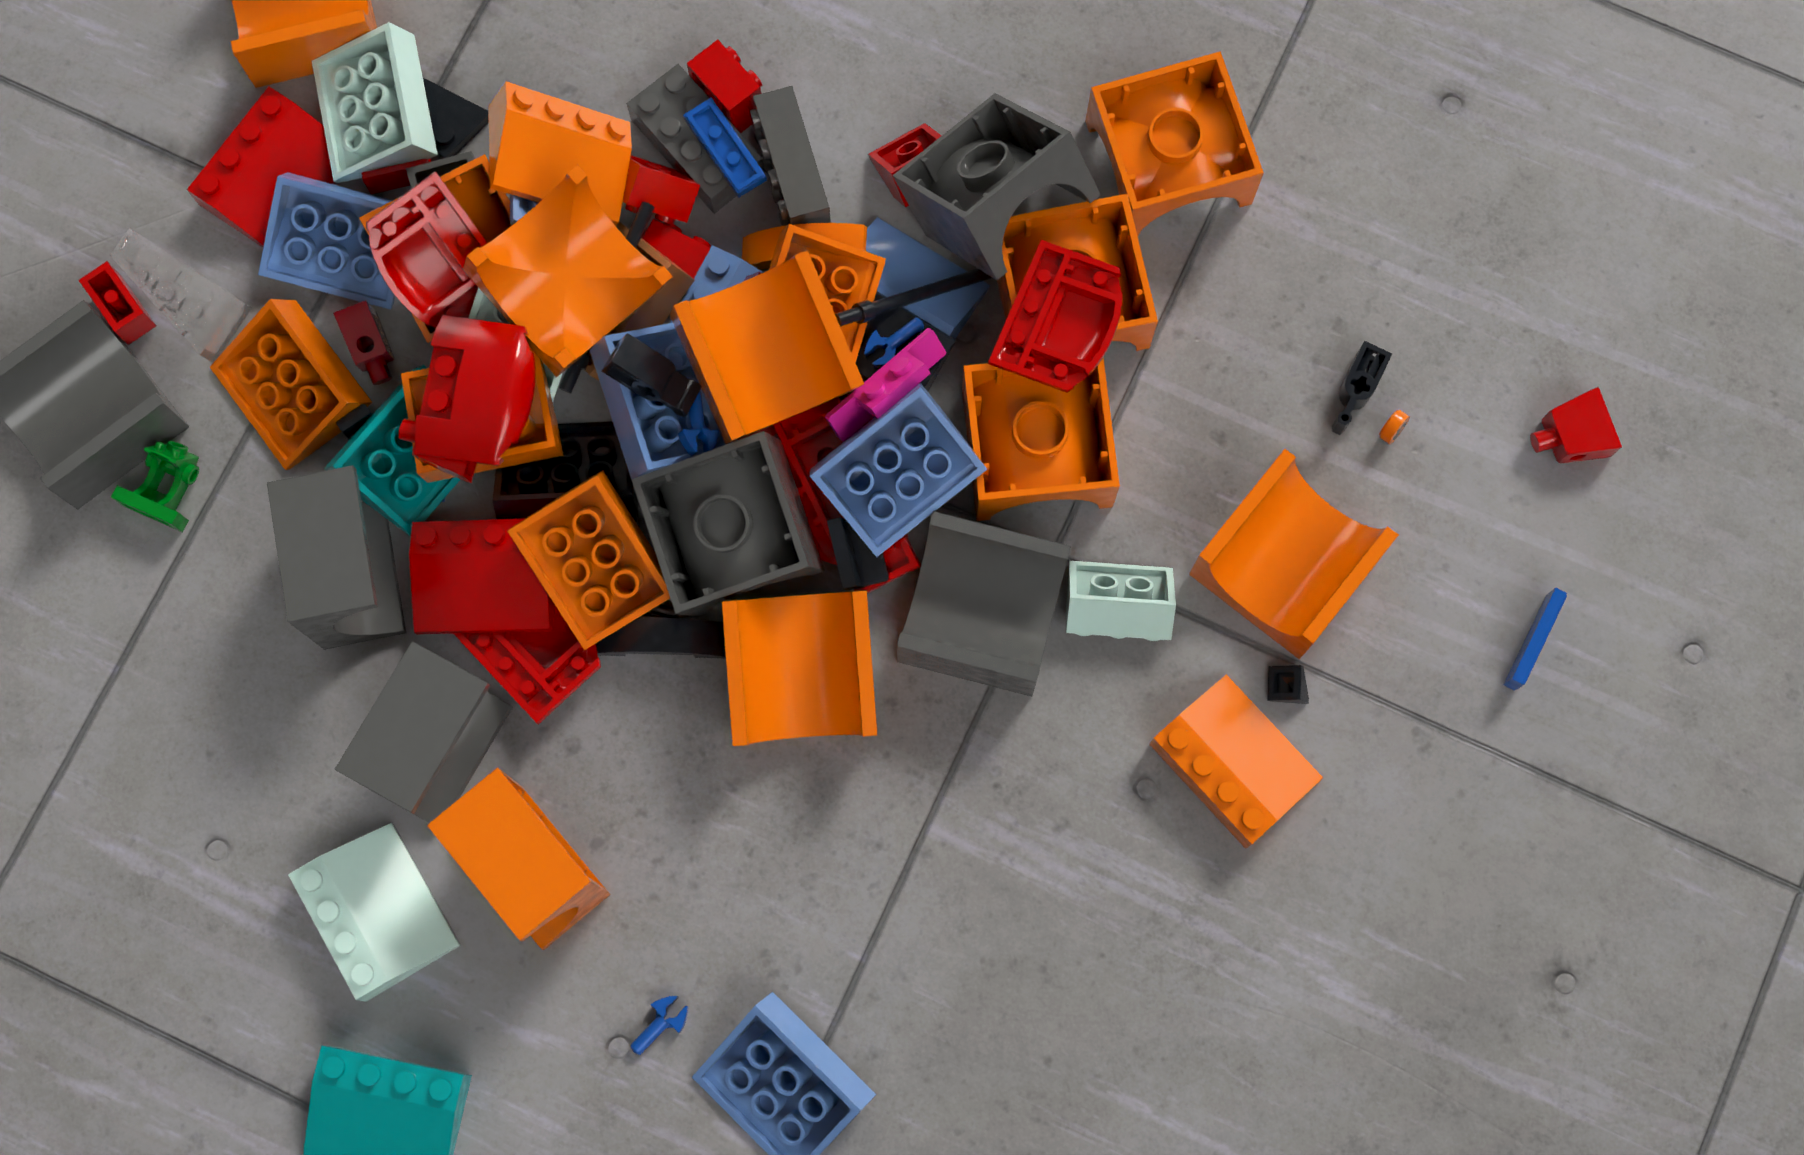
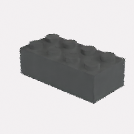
[626,64,765,214]
[750,86,831,226]

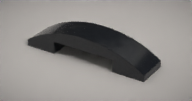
[595,617,726,659]

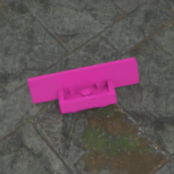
[825,328,946,441]

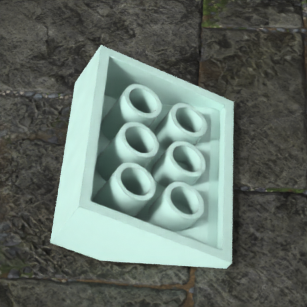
[312,22,438,183]
[288,823,460,1002]

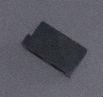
[827,517,889,590]

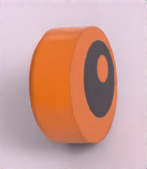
[1379,410,1410,445]

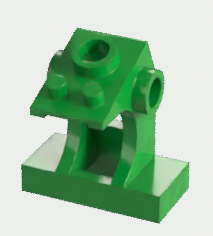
[111,441,199,533]

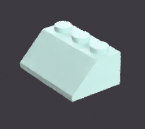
[1066,561,1176,641]

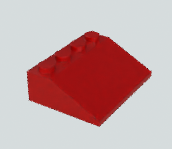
[187,86,336,247]
[409,518,554,635]

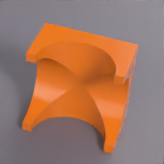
[1085,51,1264,236]
[463,165,673,378]

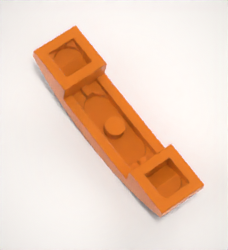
[742,223,867,270]

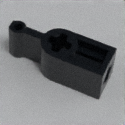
[601,333,702,417]
[1332,341,1392,435]

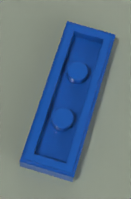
[683,97,767,198]
[1503,588,1567,690]

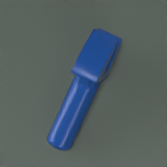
[864,317,924,368]
[678,391,719,456]
[630,996,688,1055]

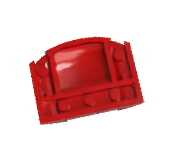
[366,172,488,328]
[988,240,1123,393]
[415,315,536,466]
[454,604,601,725]

